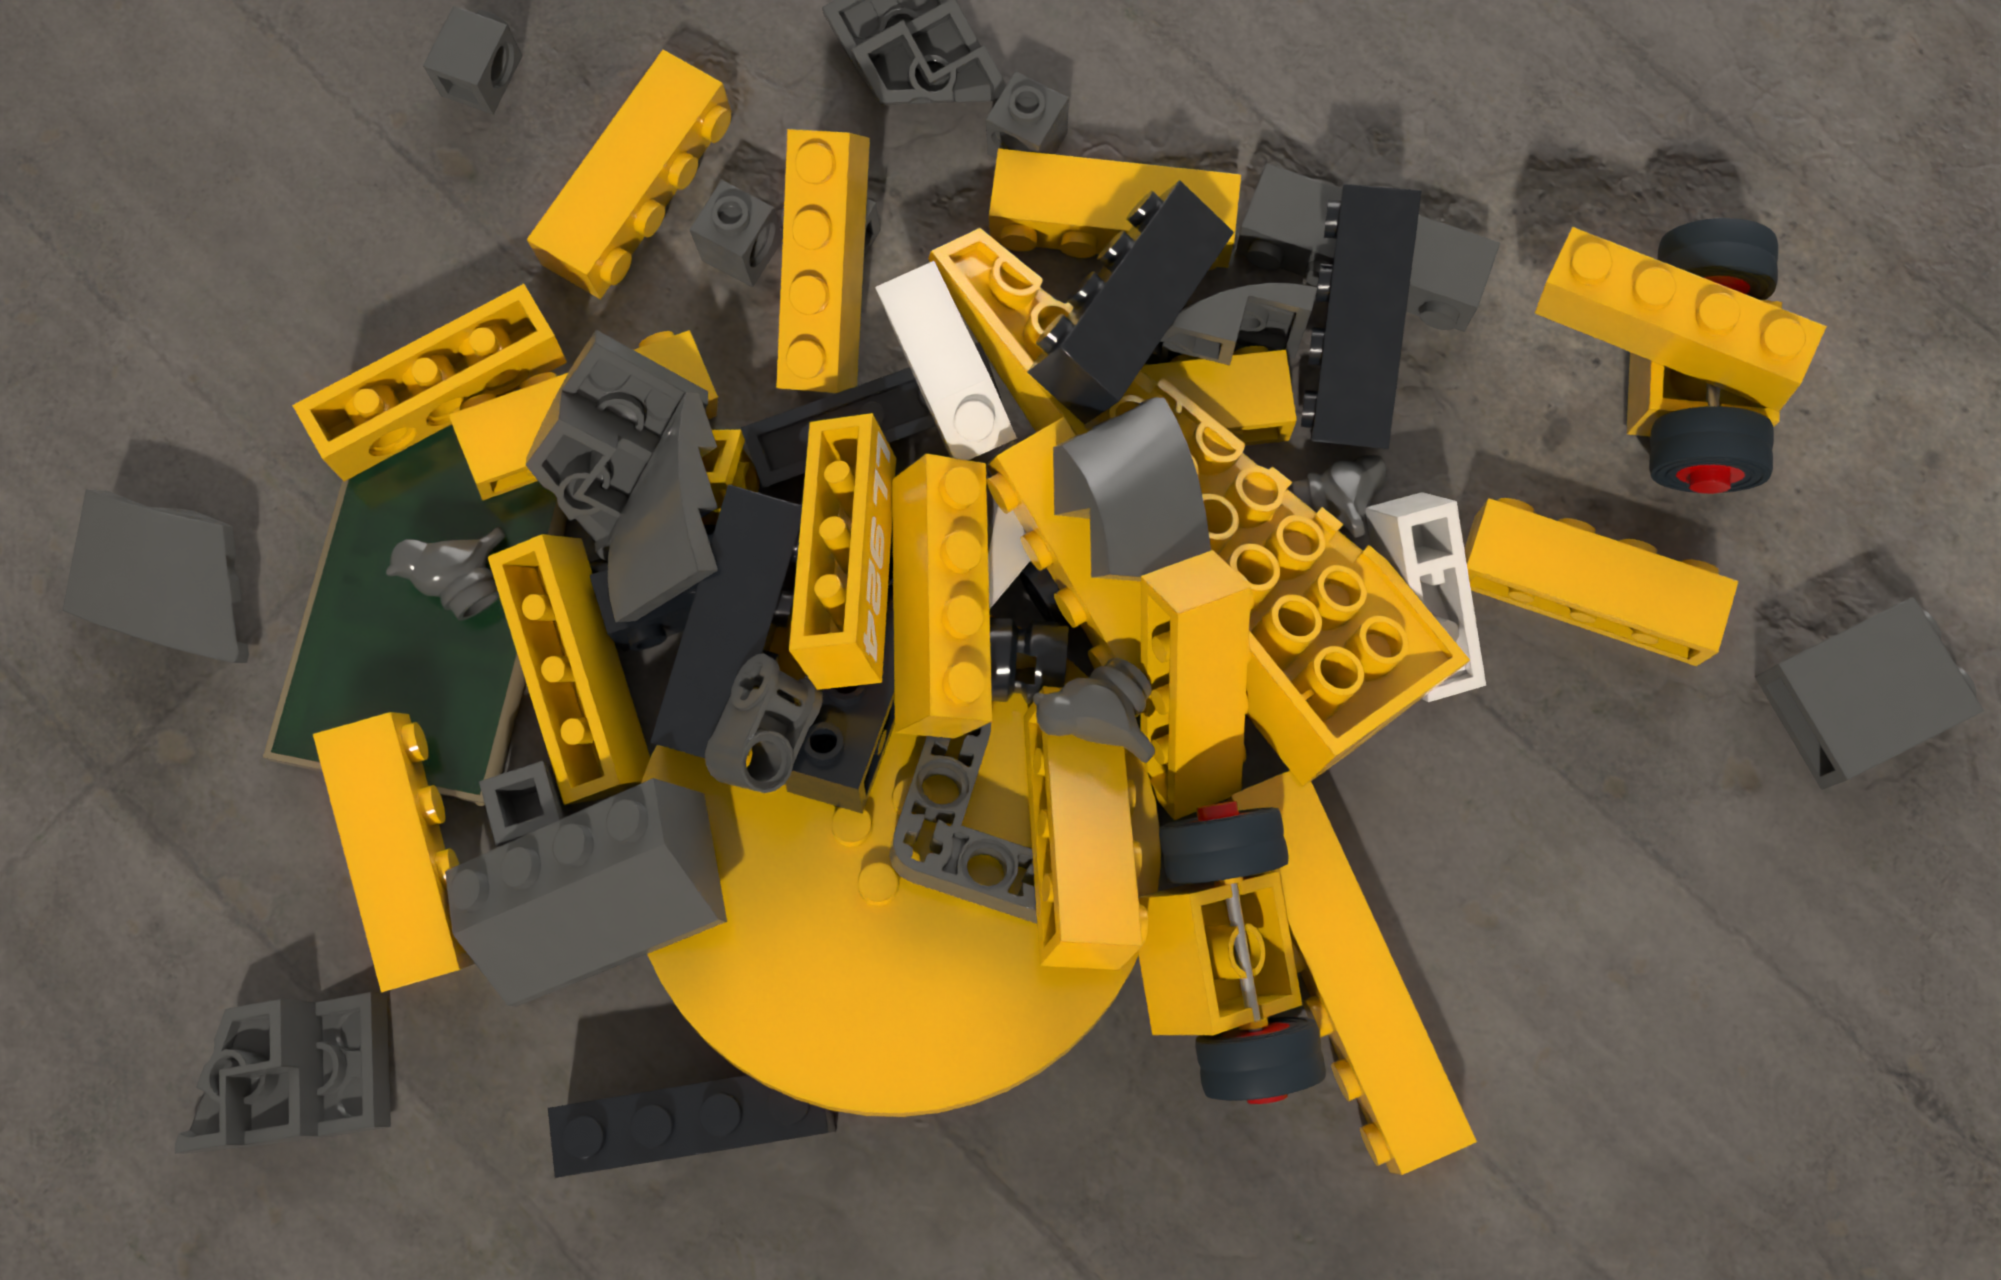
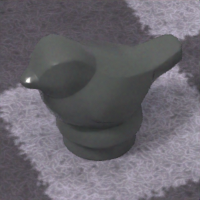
[1292,455,1387,538]
[386,526,506,621]
[1033,658,1155,763]

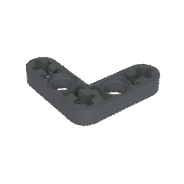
[889,722,1037,924]

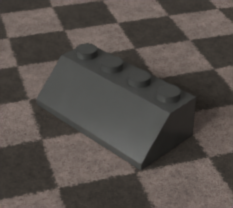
[445,778,727,1007]

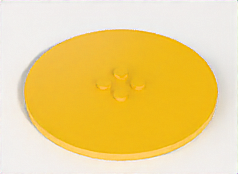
[641,615,1161,1117]

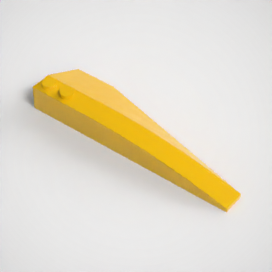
[928,228,1470,787]

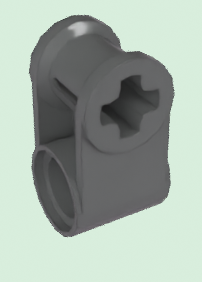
[705,653,823,793]

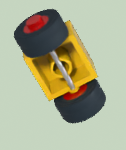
[1626,218,1782,494]
[1138,801,1326,1104]

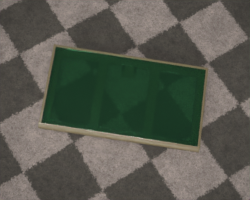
[263,424,568,807]

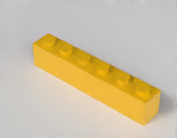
[1227,770,1477,1175]

